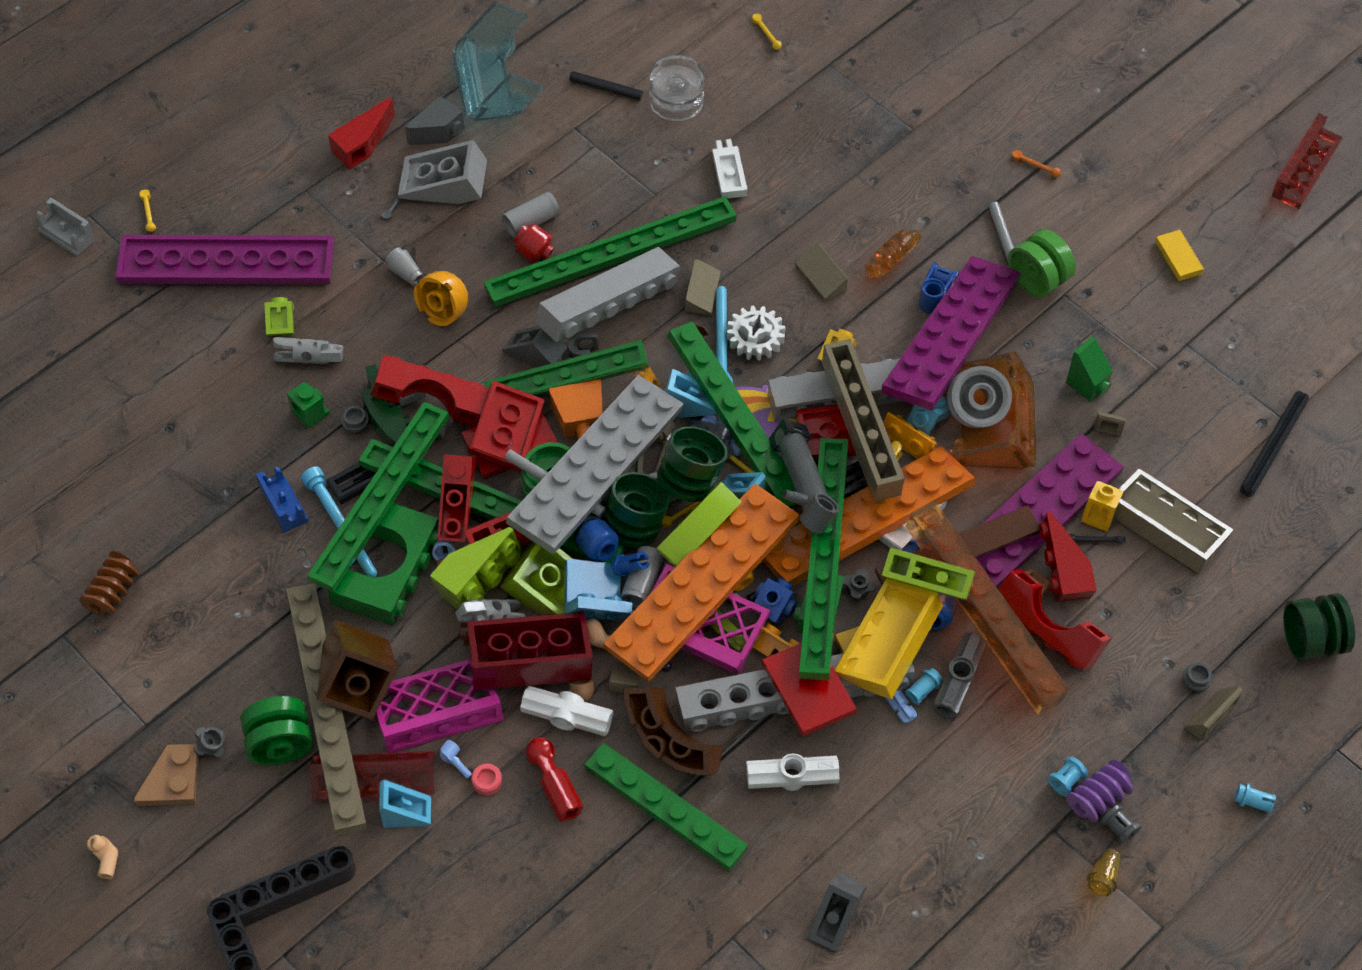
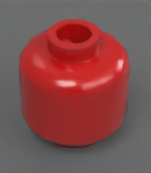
[513,224,554,263]

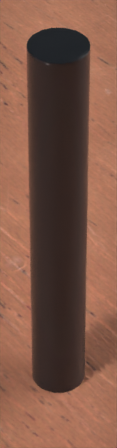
[569,71,643,100]

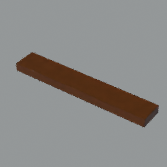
[875,505,1041,585]

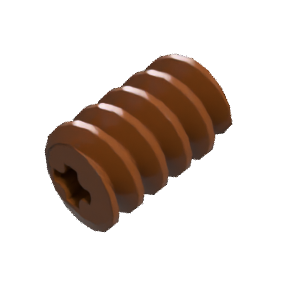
[79,550,140,614]

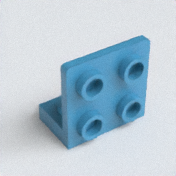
[565,559,632,622]

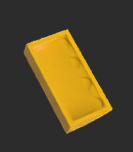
[835,579,943,699]

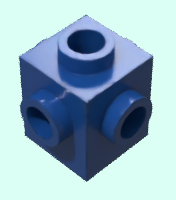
[754,577,798,625]

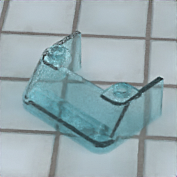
[453,1,544,121]

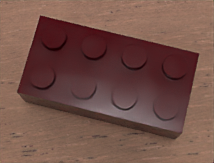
[467,612,593,690]

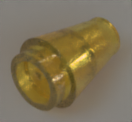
[1087,849,1122,897]

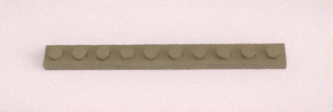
[287,583,367,836]

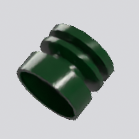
[657,426,728,502]
[601,472,670,549]
[1283,593,1355,661]

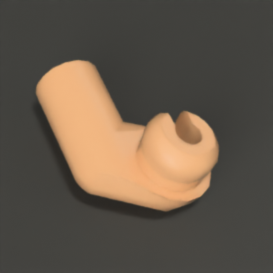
[586,618,610,649]
[87,835,118,879]

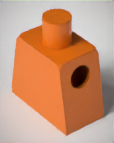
[549,379,602,440]

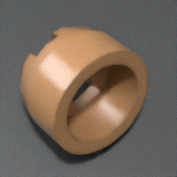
[570,680,594,702]

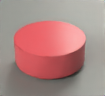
[471,764,502,796]

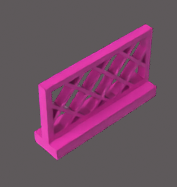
[650,564,771,675]
[376,659,503,754]

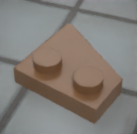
[135,744,199,806]

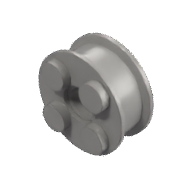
[947,366,1012,428]

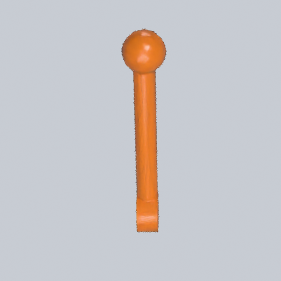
[1012,150,1061,178]

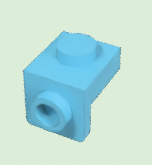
[907,396,952,435]

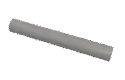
[989,202,1014,261]

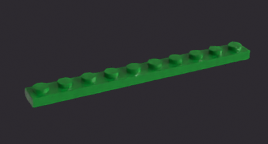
[484,196,737,308]
[799,438,849,680]
[359,439,625,564]

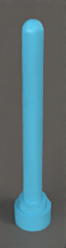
[716,286,733,383]
[300,466,377,577]

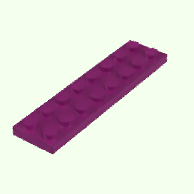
[115,235,335,285]
[881,256,1021,411]
[958,433,1124,609]

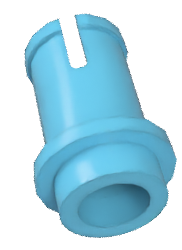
[905,668,943,705]
[1234,783,1276,814]

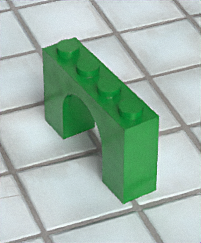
[327,503,439,626]

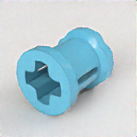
[1048,757,1088,797]

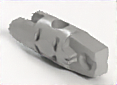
[273,337,344,364]
[455,599,526,623]

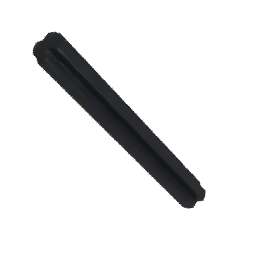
[1240,391,1309,497]

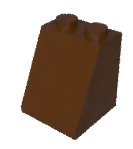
[317,620,398,720]

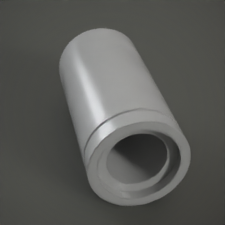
[502,191,560,238]
[620,546,665,609]

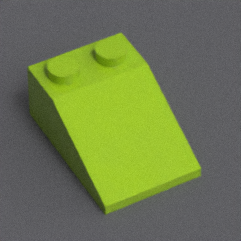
[500,542,588,620]

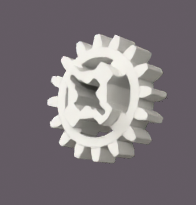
[727,306,785,361]

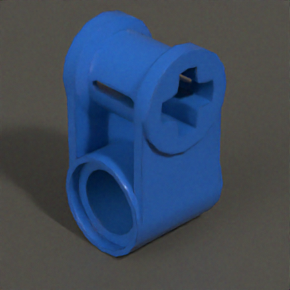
[919,262,959,314]

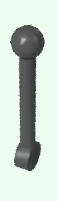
[381,180,409,221]

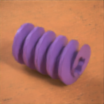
[1066,759,1133,822]

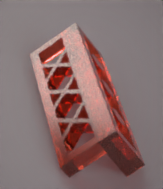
[1271,113,1342,209]
[310,751,435,800]

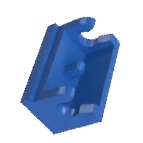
[256,467,309,533]

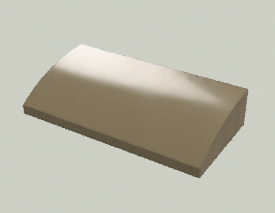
[1113,469,1233,574]

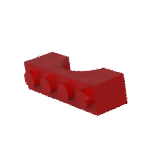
[370,355,489,427]
[992,569,1112,670]

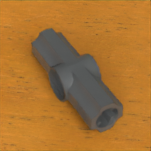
[933,631,988,719]

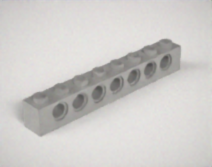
[675,653,915,732]

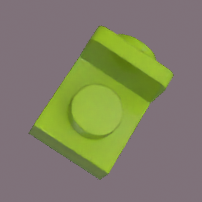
[264,297,295,336]

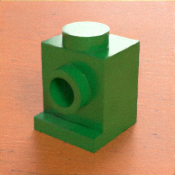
[287,381,330,429]

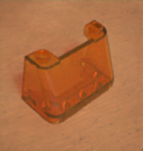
[951,351,1037,469]

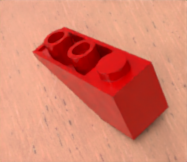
[328,97,395,170]
[437,455,476,542]
[1039,512,1097,602]

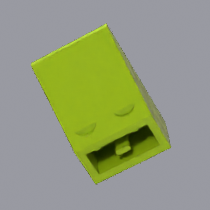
[430,527,523,609]

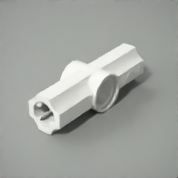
[520,686,613,736]
[746,753,840,791]

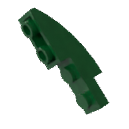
[361,364,410,447]

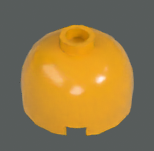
[414,271,468,326]

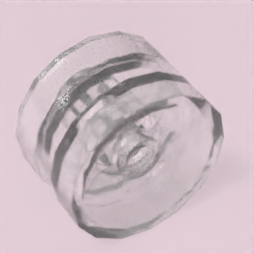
[649,55,705,121]

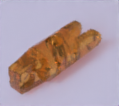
[865,229,921,279]

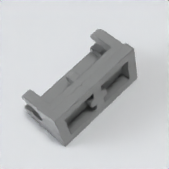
[36,198,95,257]

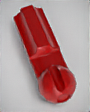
[525,737,584,822]

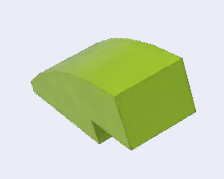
[656,482,741,567]

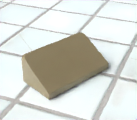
[795,243,848,301]
[685,259,721,316]
[1185,686,1243,741]

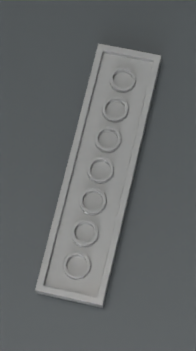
[506,375,684,554]

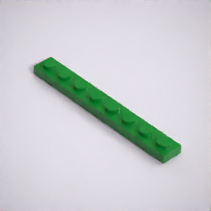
[667,321,800,509]
[307,402,449,593]

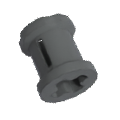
[1100,804,1141,845]

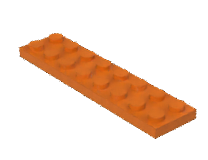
[762,446,975,587]
[603,484,800,682]

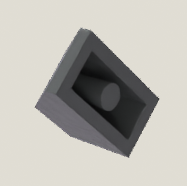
[405,96,465,145]
[502,326,567,368]
[808,873,867,952]

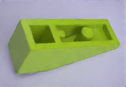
[882,547,975,600]

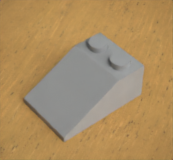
[398,140,487,204]

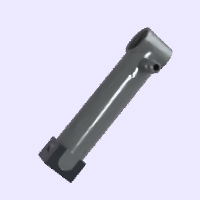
[769,418,839,534]

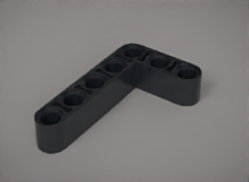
[206,846,356,970]

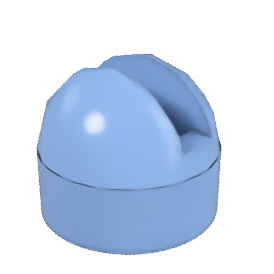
[432,540,456,560]

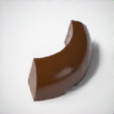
[623,687,722,775]

